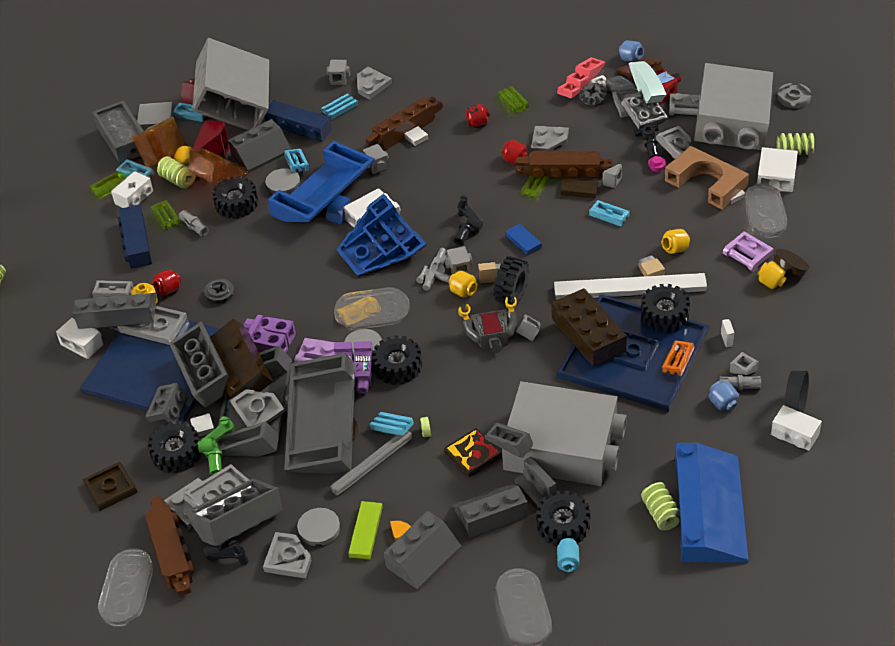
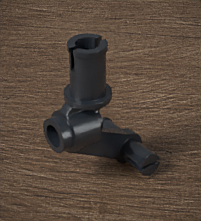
[634,124,660,159]
[453,195,483,246]
[203,540,249,565]

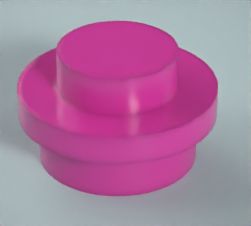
[648,156,666,172]

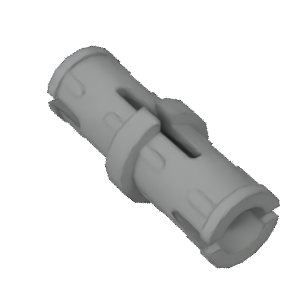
[179,210,209,237]
[719,375,761,391]

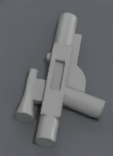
[416,248,450,291]

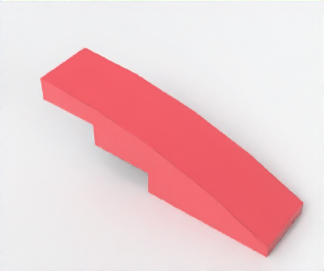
[557,57,605,98]

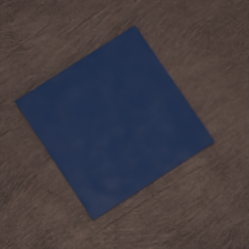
[557,294,709,412]
[80,320,219,422]

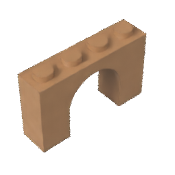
[665,146,749,210]

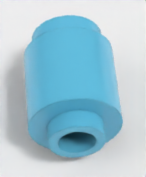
[557,538,580,572]

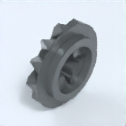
[580,81,606,105]
[204,279,234,303]

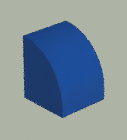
[326,195,351,225]

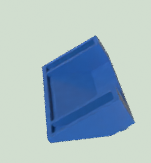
[268,141,375,222]
[675,443,749,562]

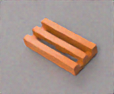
[662,340,694,376]

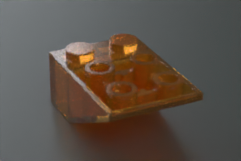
[132,116,187,167]
[188,148,250,183]

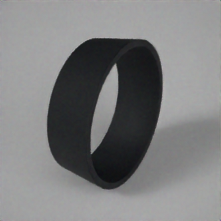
[785,371,809,413]

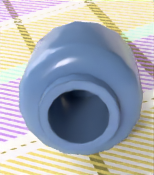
[619,40,644,62]
[709,381,739,411]

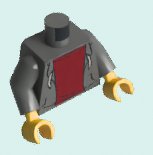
[458,297,517,353]

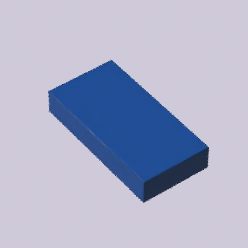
[505,224,542,255]

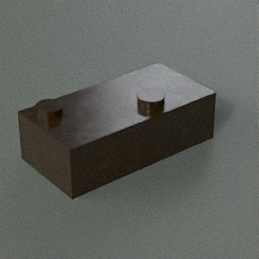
[210,318,273,398]

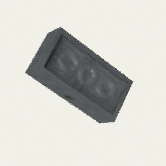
[93,101,151,164]

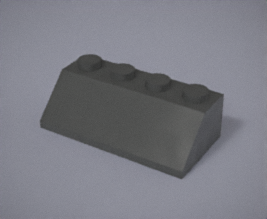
[73,293,157,329]
[169,322,229,408]
[185,479,283,546]

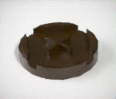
[773,249,810,276]

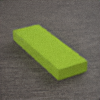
[349,501,383,560]

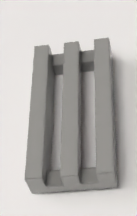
[92,280,133,298]

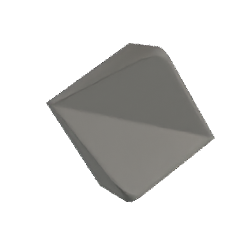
[603,164,622,189]
[516,314,541,341]
[729,352,759,375]

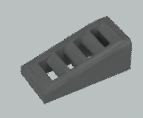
[606,76,635,92]
[484,423,533,458]

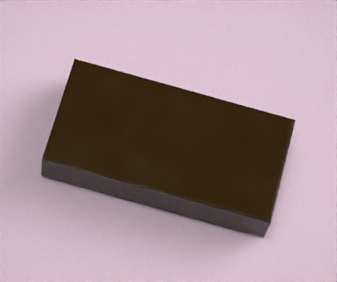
[561,179,599,198]

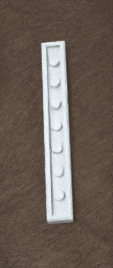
[554,273,707,300]

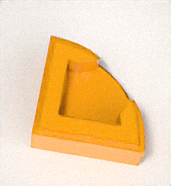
[390,521,411,541]

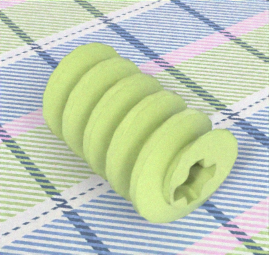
[776,133,814,155]
[157,156,196,189]
[641,482,680,531]

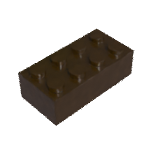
[551,288,627,367]

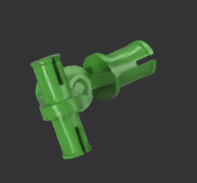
[198,416,235,475]

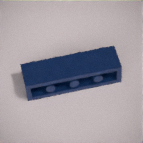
[264,100,332,142]
[117,204,152,268]

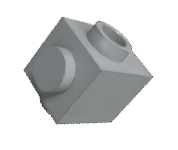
[326,60,350,85]
[363,144,389,174]
[445,246,473,274]

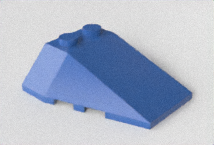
[337,193,427,277]

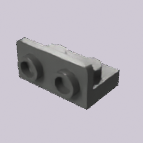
[145,383,188,424]
[515,456,556,506]

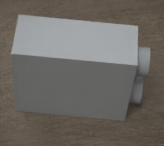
[193,38,269,130]
[694,63,773,151]
[502,381,627,486]

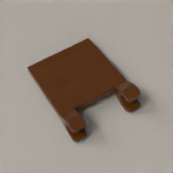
[616,57,665,81]

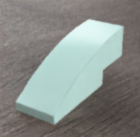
[629,61,666,103]

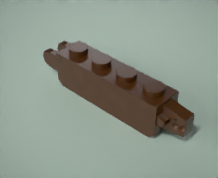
[365,96,444,149]
[515,151,613,178]
[145,496,194,597]

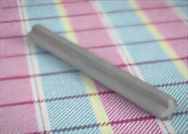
[330,431,412,496]

